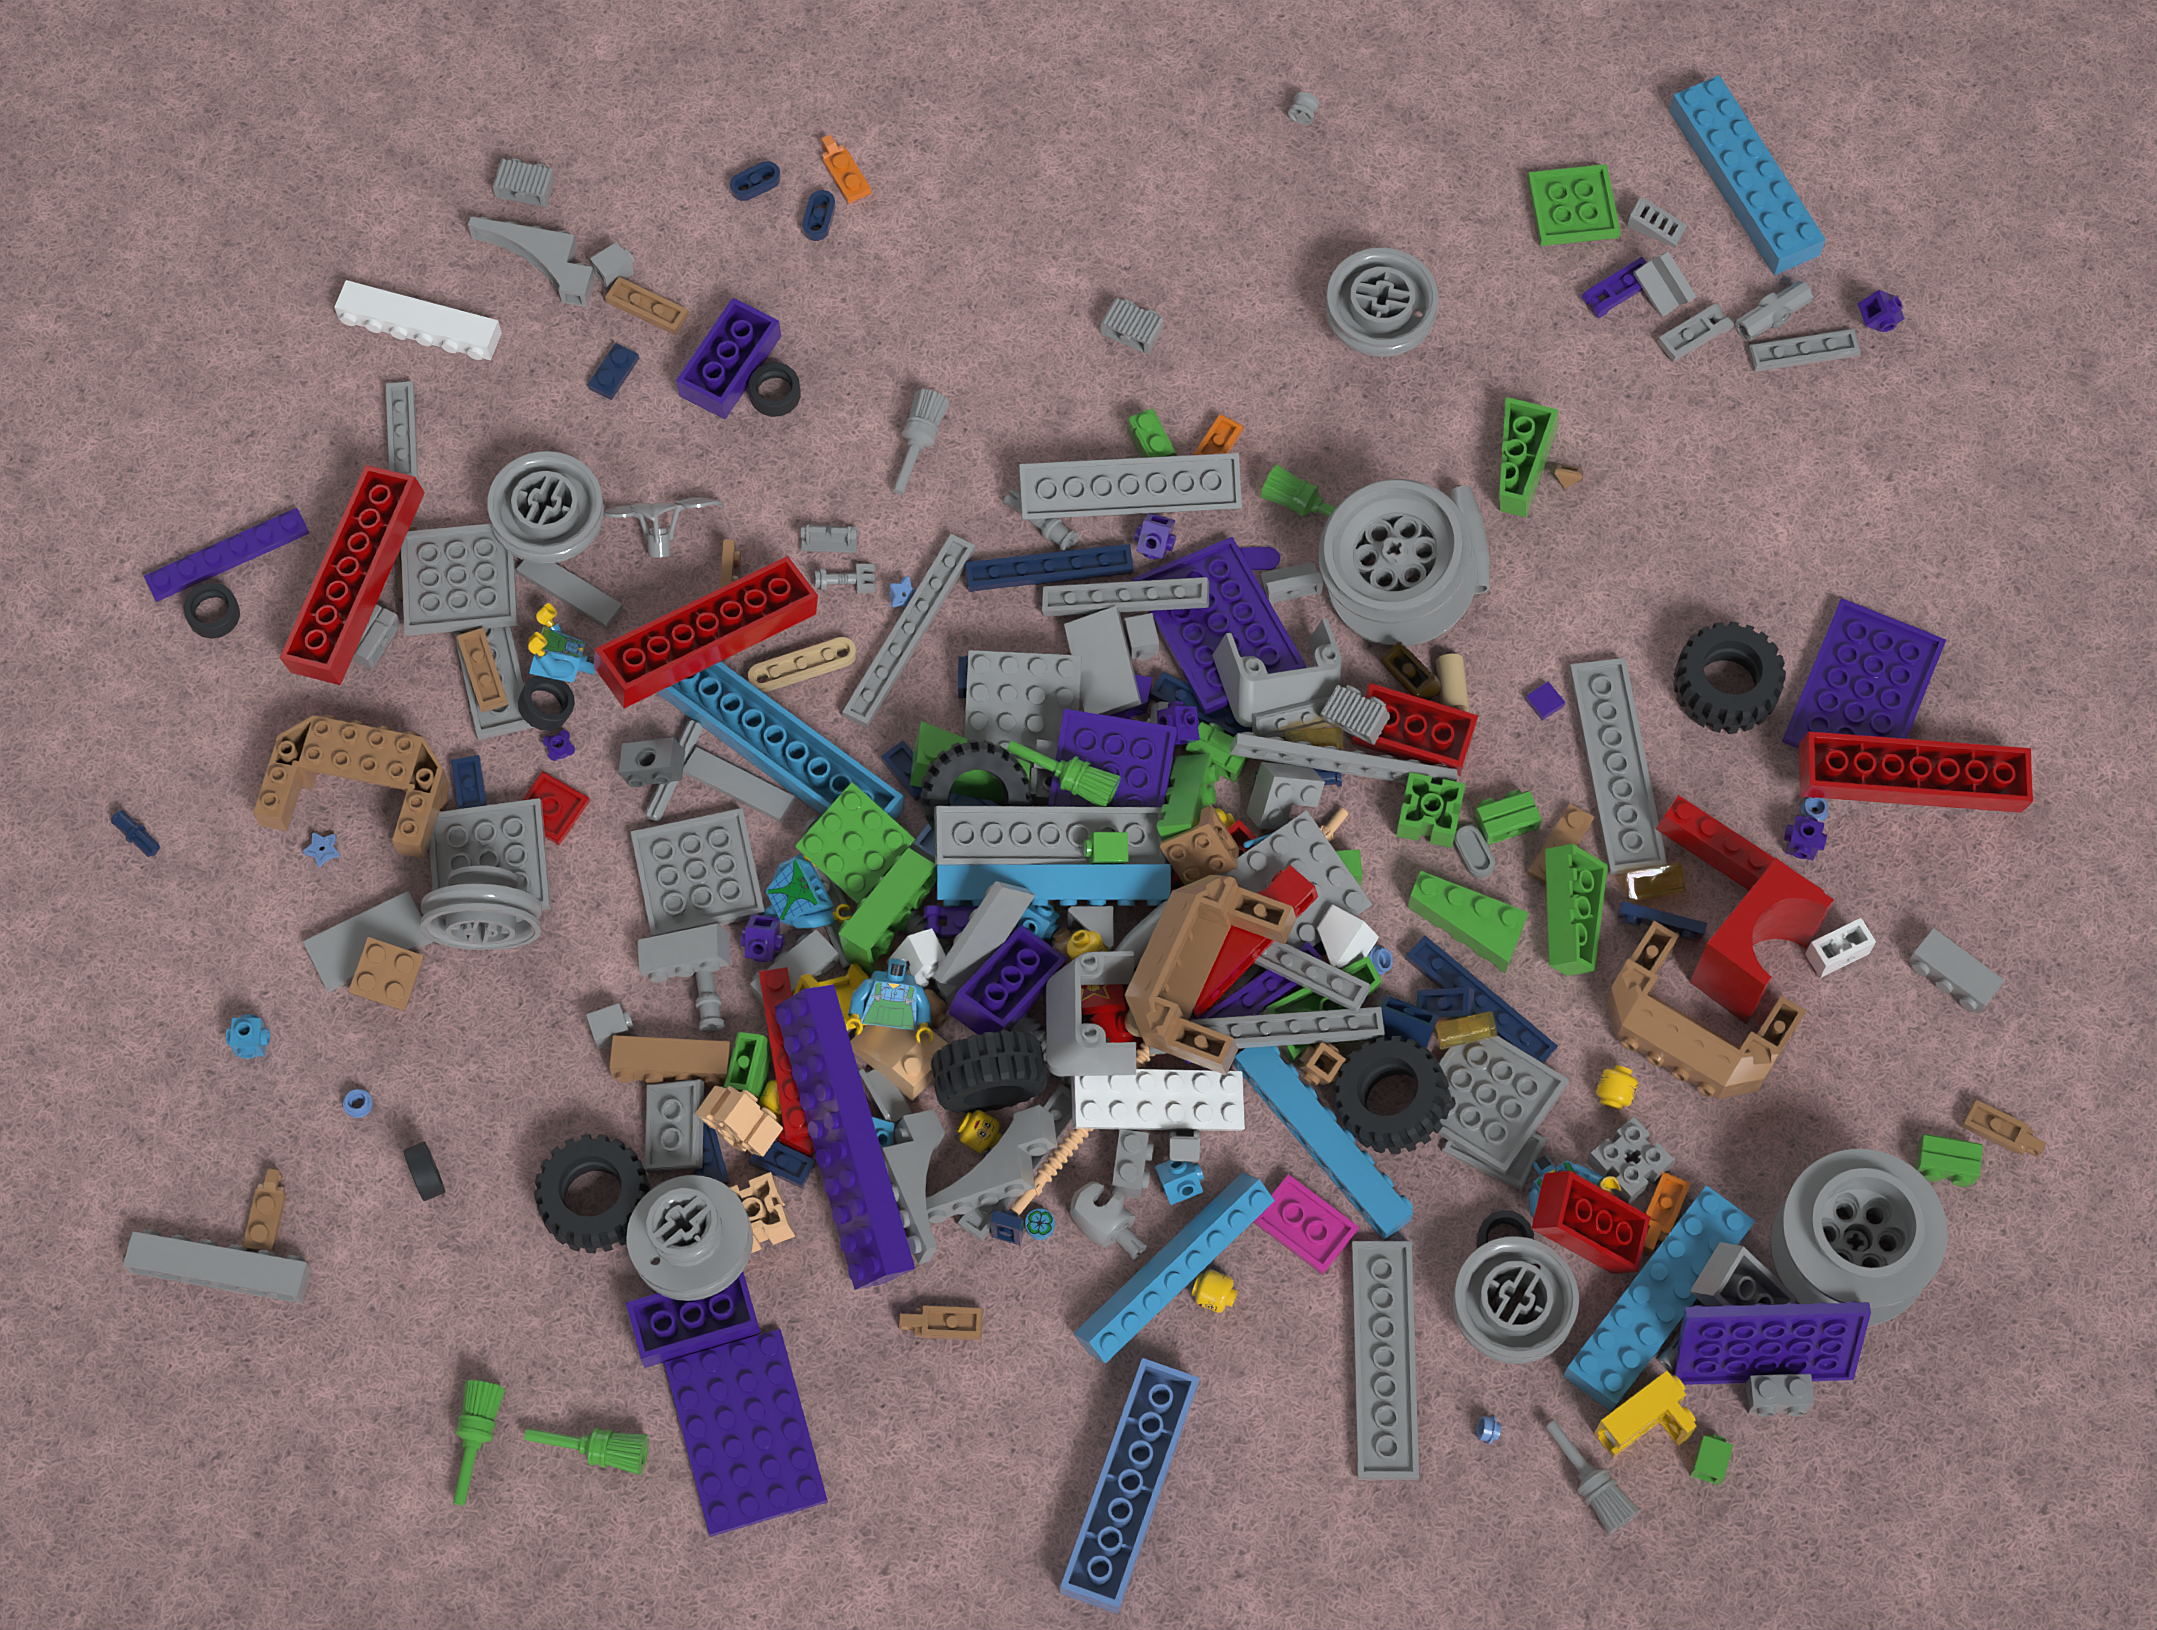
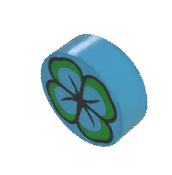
[1025,1209,1055,1240]

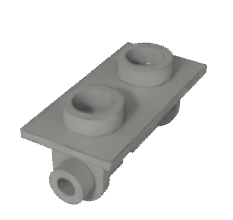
[801,524,858,553]

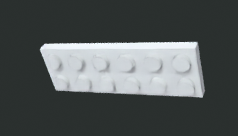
[1071,1069,1245,1131]

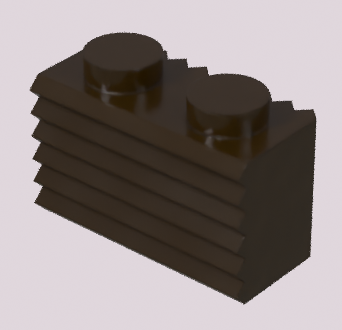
[1380,642,1442,701]

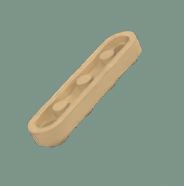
[748,637,856,693]

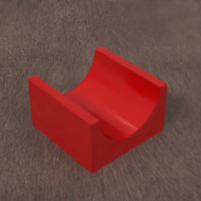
[1690,858,1834,1024]

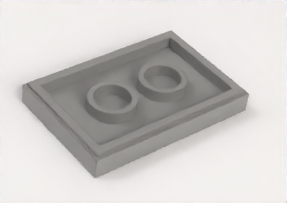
[645,1079,704,1173]
[1441,1133,1547,1191]

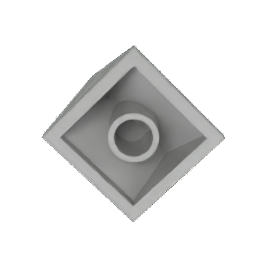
[1067,906,1113,952]

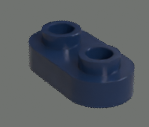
[730,161,781,201]
[802,190,836,241]

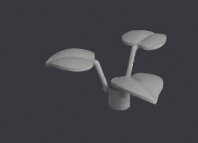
[603,497,724,557]

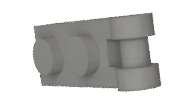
[1657,303,1734,362]

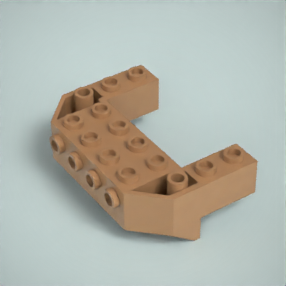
[253,715,449,859]
[1125,875,1296,1076]
[1606,921,1807,1100]

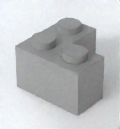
[1246,762,1325,830]

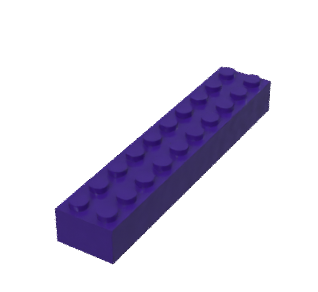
[775,984,915,1290]

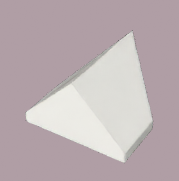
[1316,905,1379,968]

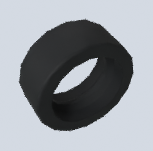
[748,362,801,417]
[183,583,240,639]
[518,676,575,731]
[403,1141,445,1201]
[1476,1210,1534,1249]

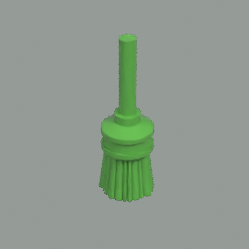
[1260,464,1335,517]
[1007,740,1121,807]
[453,1380,505,1506]
[524,1427,649,1475]

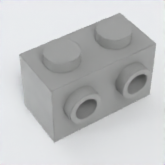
[1112,1129,1154,1199]
[1745,1374,1814,1417]

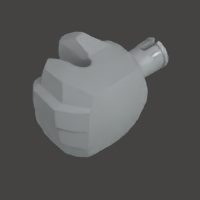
[1070,1182,1147,1259]

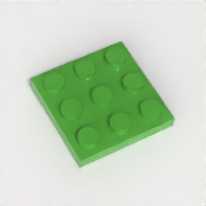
[1527,164,1621,246]
[795,782,917,904]

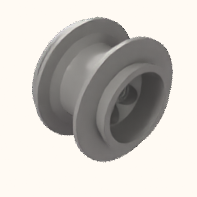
[1319,479,1478,647]
[1770,1149,1948,1326]

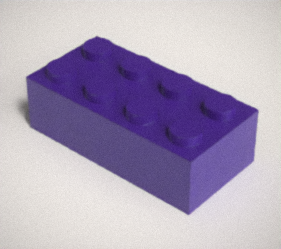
[676,298,781,419]
[948,925,1067,1035]
[626,1272,761,1368]

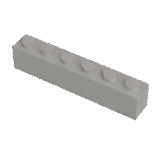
[123,1229,312,1304]

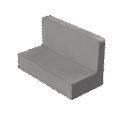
[1634,251,1697,317]
[1261,562,1323,603]
[859,1068,912,1124]

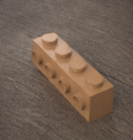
[609,1035,732,1088]

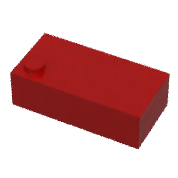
[1352,683,1478,776]
[1531,1171,1650,1274]

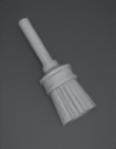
[893,388,949,495]
[1545,1420,1641,1535]

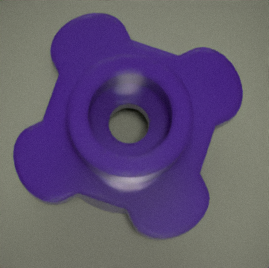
[543,730,575,761]

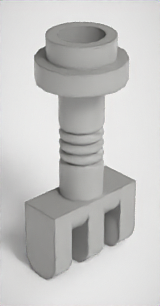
[814,564,876,594]

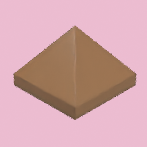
[1555,464,1583,489]

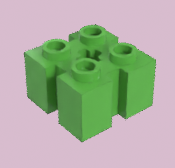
[1396,772,1466,848]

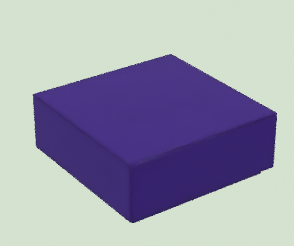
[1525,681,1565,721]

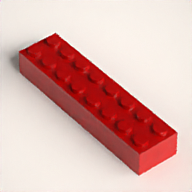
[280,465,425,685]
[594,556,818,709]
[1799,732,2033,813]

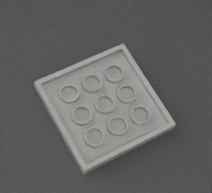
[401,524,518,636]
[964,650,1082,767]
[429,798,551,911]
[631,808,765,937]
[1214,810,1372,949]
[1409,1019,1569,1175]

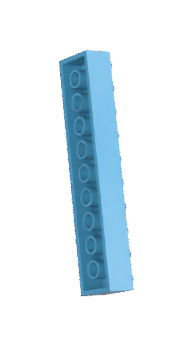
[657,662,905,819]

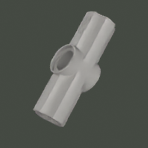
[1735,280,1814,341]

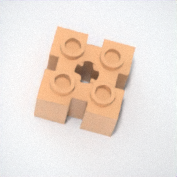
[695,1086,783,1157]
[730,1172,795,1253]

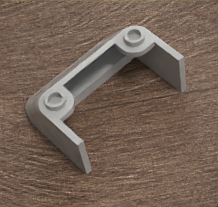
[1212,619,1342,727]
[1046,951,1136,1076]

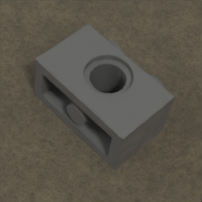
[618,737,685,788]

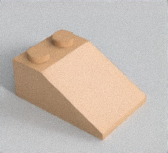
[850,1025,948,1101]

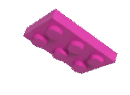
[1253,1174,1359,1275]

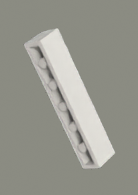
[334,280,502,360]

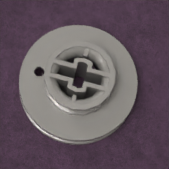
[1326,248,1438,357]
[487,451,604,564]
[420,866,542,950]
[626,1175,753,1301]
[1452,1237,1579,1364]

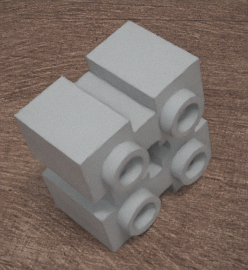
[1587,1117,1674,1204]

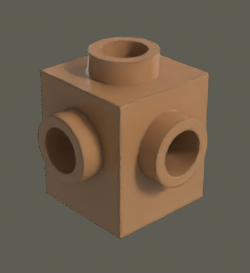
[1298,1042,1346,1086]

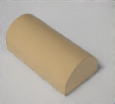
[1435,654,1469,712]

